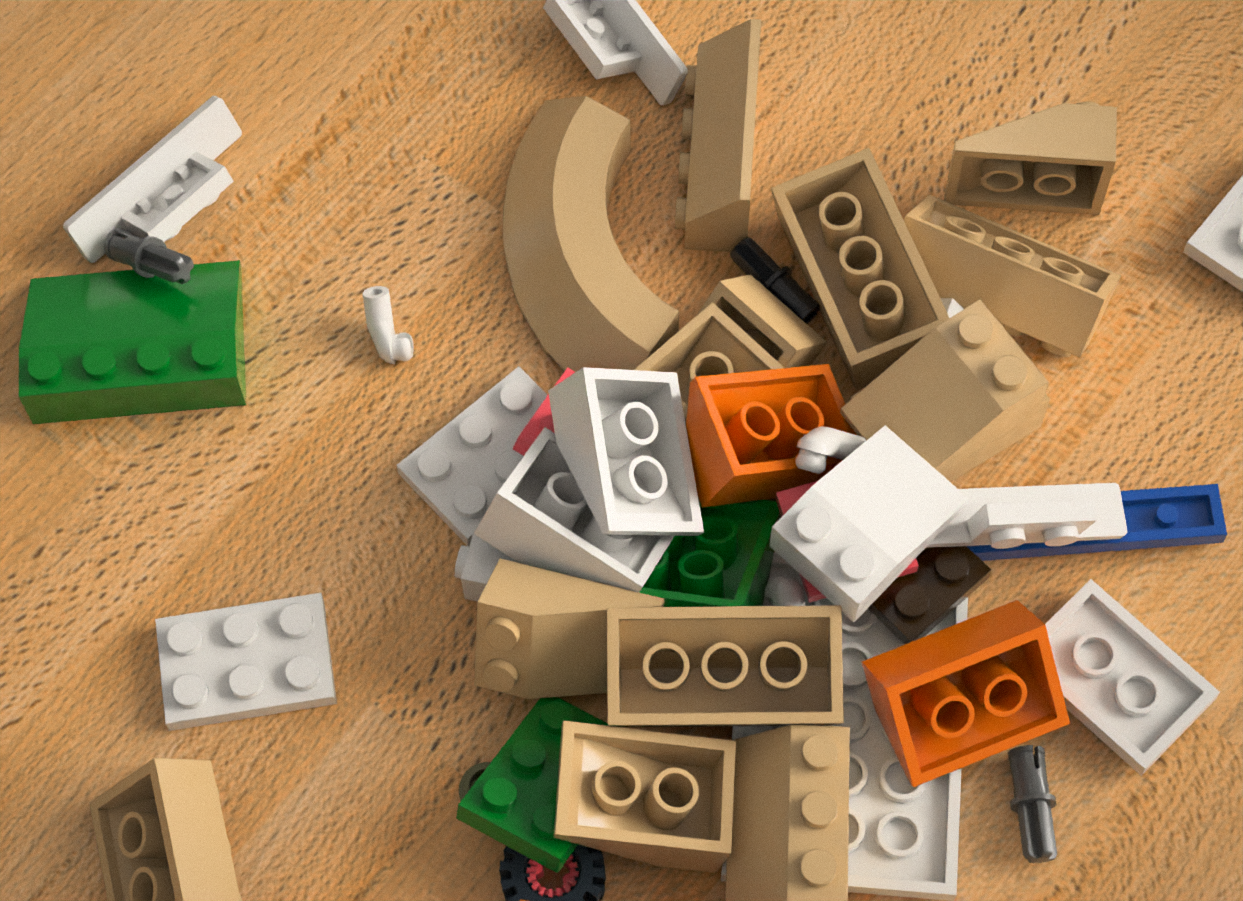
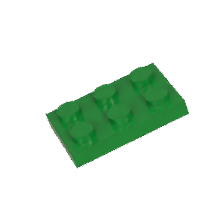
[456,697,608,873]

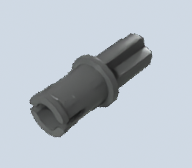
[104,228,194,284]
[1008,745,1057,863]

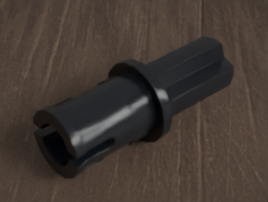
[730,237,820,324]

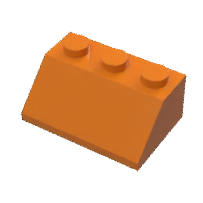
[686,364,857,508]
[862,600,1070,787]

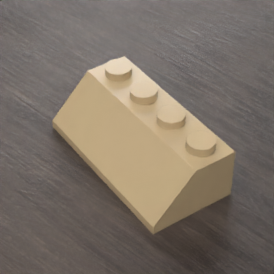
[675,19,761,252]
[771,148,949,391]
[904,195,1121,357]
[607,605,844,727]
[725,725,850,901]
[89,758,242,901]

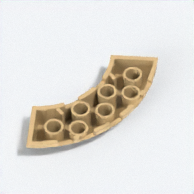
[503,96,679,372]

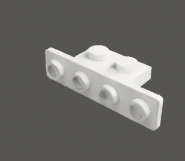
[543,0,688,105]
[63,96,242,263]
[926,483,1127,549]

